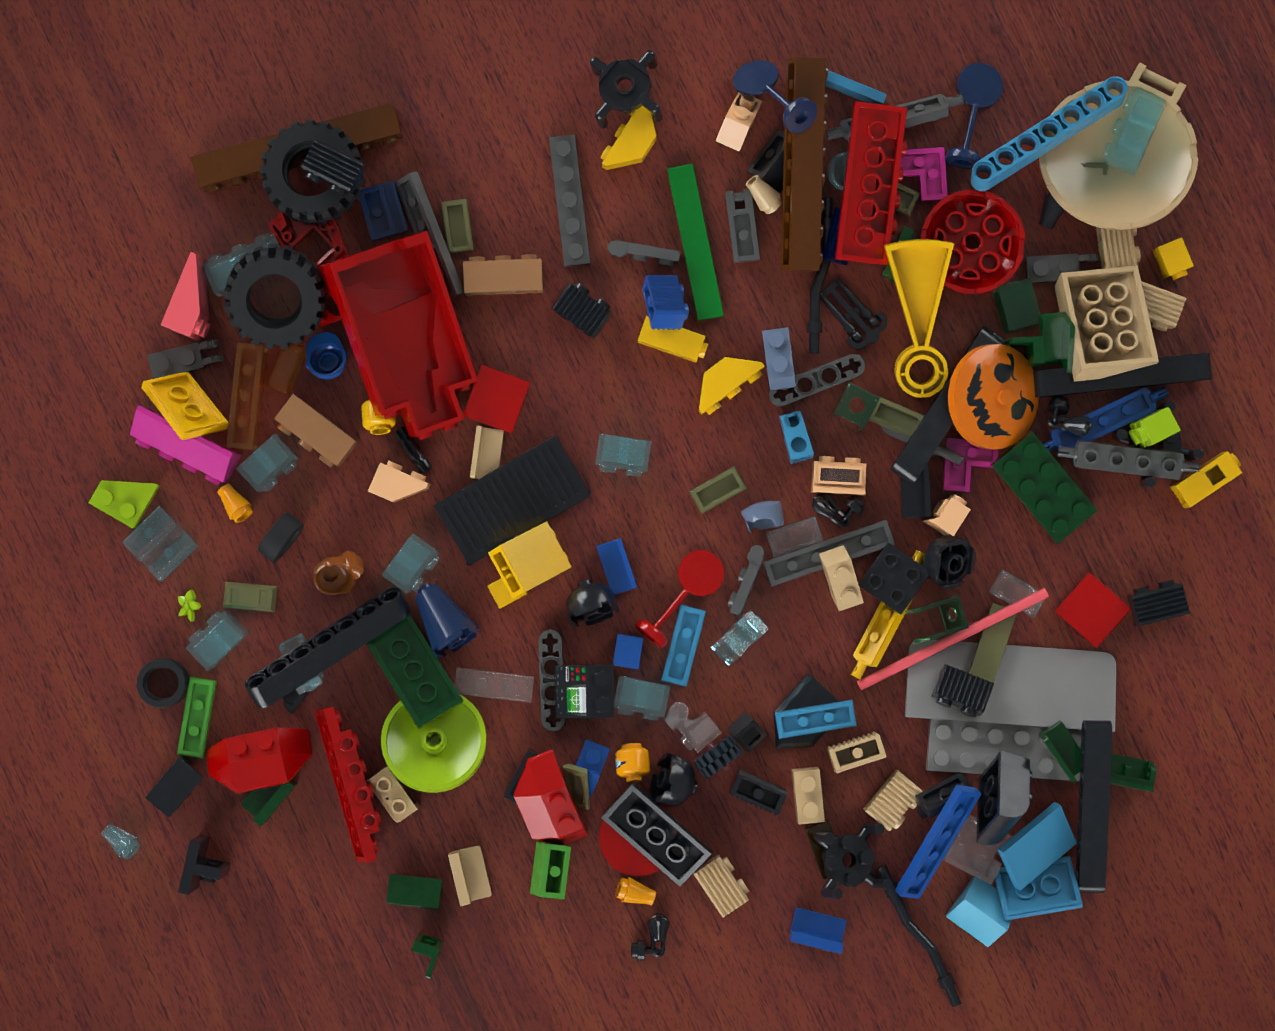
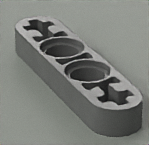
[769,354,865,407]
[538,629,565,731]

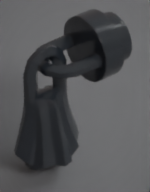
[1048,396,1092,436]
[812,493,866,527]
[631,913,670,961]

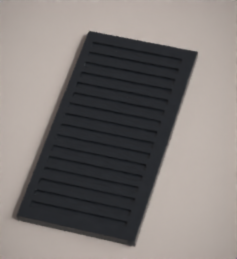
[434,435,591,566]

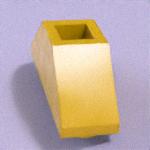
[601,106,656,170]
[698,357,765,415]

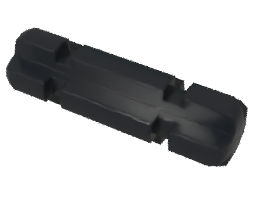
[394,427,432,474]

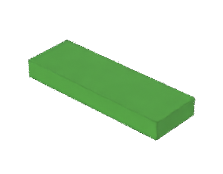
[177,677,217,759]

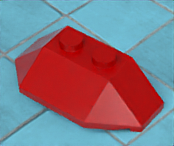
[206,728,313,794]
[513,749,588,845]

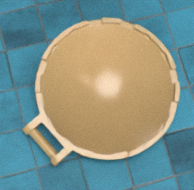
[1039,63,1198,230]

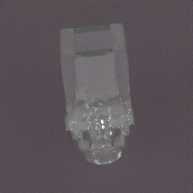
[664,702,722,753]

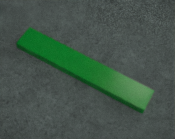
[667,163,724,322]

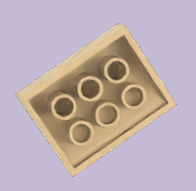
[1054,265,1159,382]

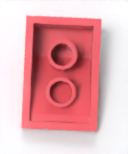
[161,252,210,342]

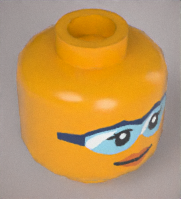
[615,743,650,783]

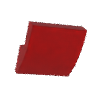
[463,364,531,434]
[1055,573,1131,649]

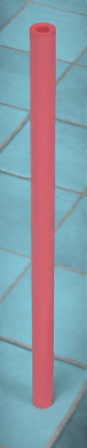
[857,588,1049,691]

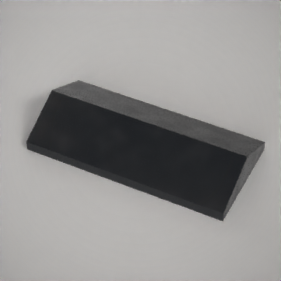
[601,782,713,887]

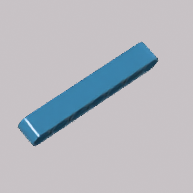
[971,76,1128,191]

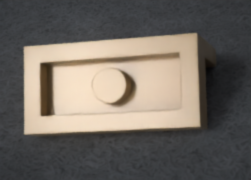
[470,426,504,479]
[448,845,492,906]

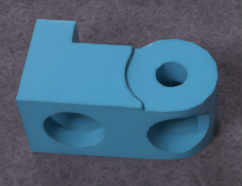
[779,411,814,464]

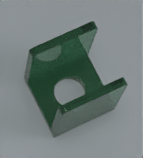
[992,278,1041,334]
[831,382,880,431]
[905,595,969,643]

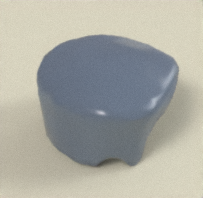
[741,501,784,533]

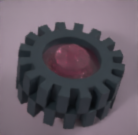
[693,735,743,779]

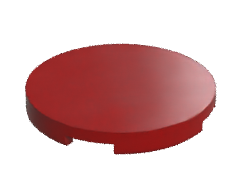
[599,800,671,876]

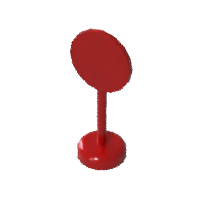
[635,550,724,649]

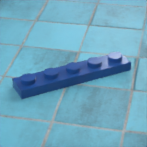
[895,785,981,899]

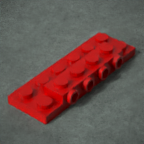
[835,101,907,266]
[314,707,381,863]

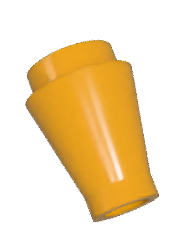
[217,483,253,523]
[615,877,656,906]

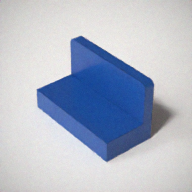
[596,538,637,595]
[789,907,846,954]

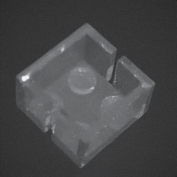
[943,814,1013,885]

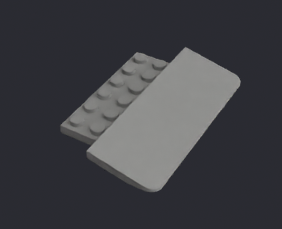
[905,639,1116,781]

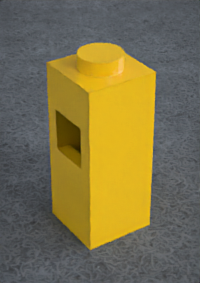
[638,316,708,363]
[1170,451,1242,508]

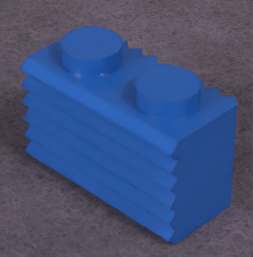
[642,275,689,330]

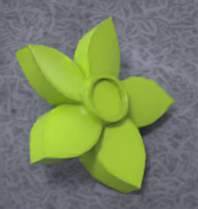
[178,590,201,622]

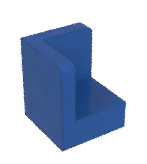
[613,633,643,669]

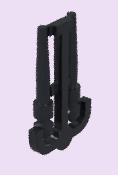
[820,278,887,349]

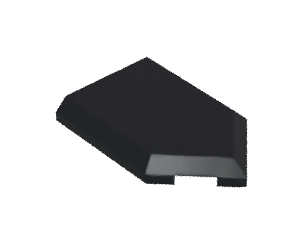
[774,673,840,749]

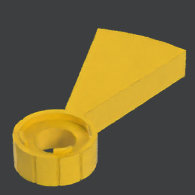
[884,239,954,398]

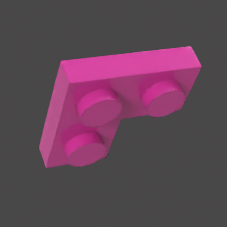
[900,147,948,202]
[942,438,999,492]

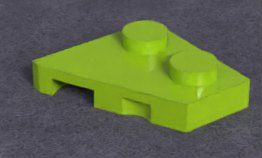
[88,480,160,529]

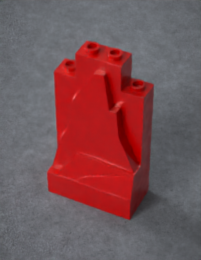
[317,231,478,440]

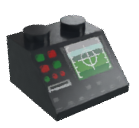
[554,664,614,718]

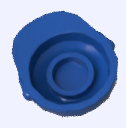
[306,332,348,380]

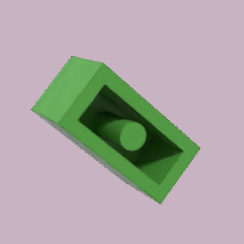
[530,841,571,899]

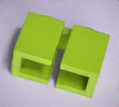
[1129,407,1181,448]

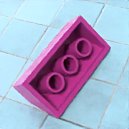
[130,405,242,485]

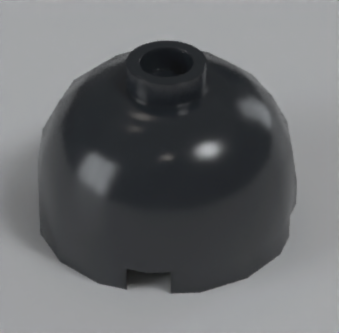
[923,535,976,589]
[566,580,620,627]
[650,753,697,807]

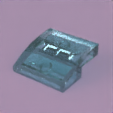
[122,506,199,582]

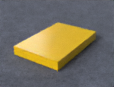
[141,372,229,440]

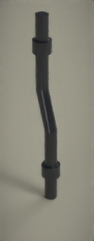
[807,197,835,354]
[877,864,962,1007]

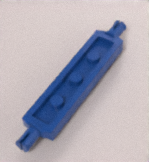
[1043,386,1169,453]

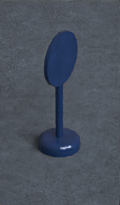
[733,60,817,133]
[945,63,1003,170]

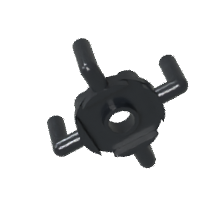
[590,50,663,129]
[1112,401,1204,488]
[813,823,892,899]

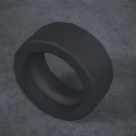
[257,512,304,563]
[137,658,189,708]

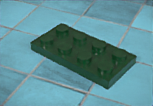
[990,431,1098,544]
[366,614,463,729]

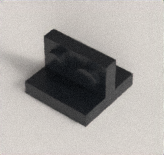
[178,834,231,895]

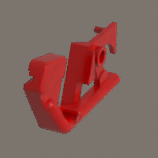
[269,211,349,328]

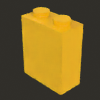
[488,521,571,599]

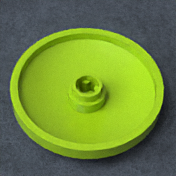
[381,695,487,793]

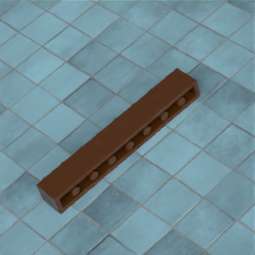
[781,57,828,271]
[191,103,403,193]

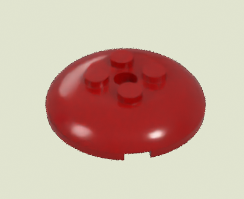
[920,190,1025,294]

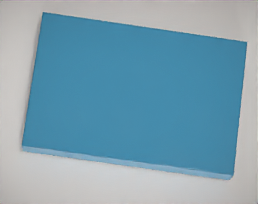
[998,802,1077,891]
[993,856,1083,921]

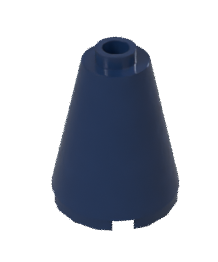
[415,583,481,658]

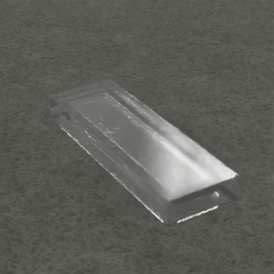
[454,667,535,703]

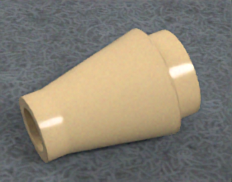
[746,175,782,214]

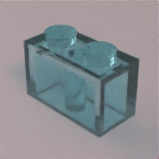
[236,434,300,493]
[595,434,652,477]
[382,533,440,594]
[186,611,249,671]
[614,675,671,721]

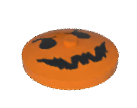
[948,344,1039,449]

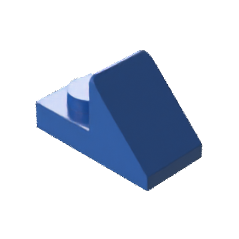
[576,739,610,797]

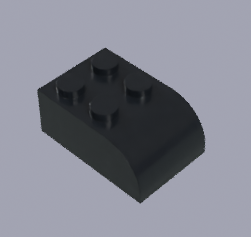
[976,750,1032,845]

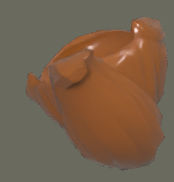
[313,550,365,596]

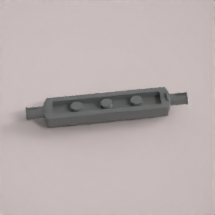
[826,94,964,143]
[1057,440,1200,480]

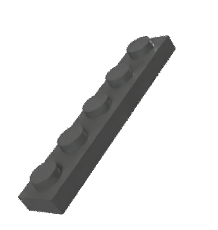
[549,134,590,267]
[395,172,464,300]
[763,520,895,587]

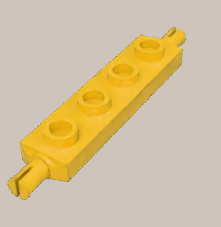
[850,550,924,680]

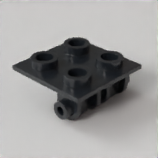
[858,543,929,615]

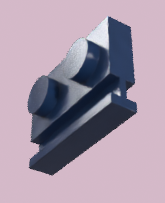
[359,180,409,242]

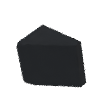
[728,712,768,752]

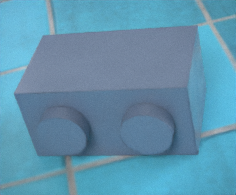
[762,327,796,390]

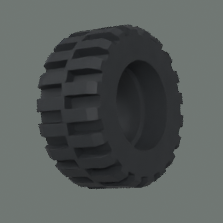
[260,119,365,225]
[224,244,326,349]

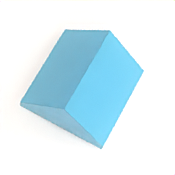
[945,874,1012,947]

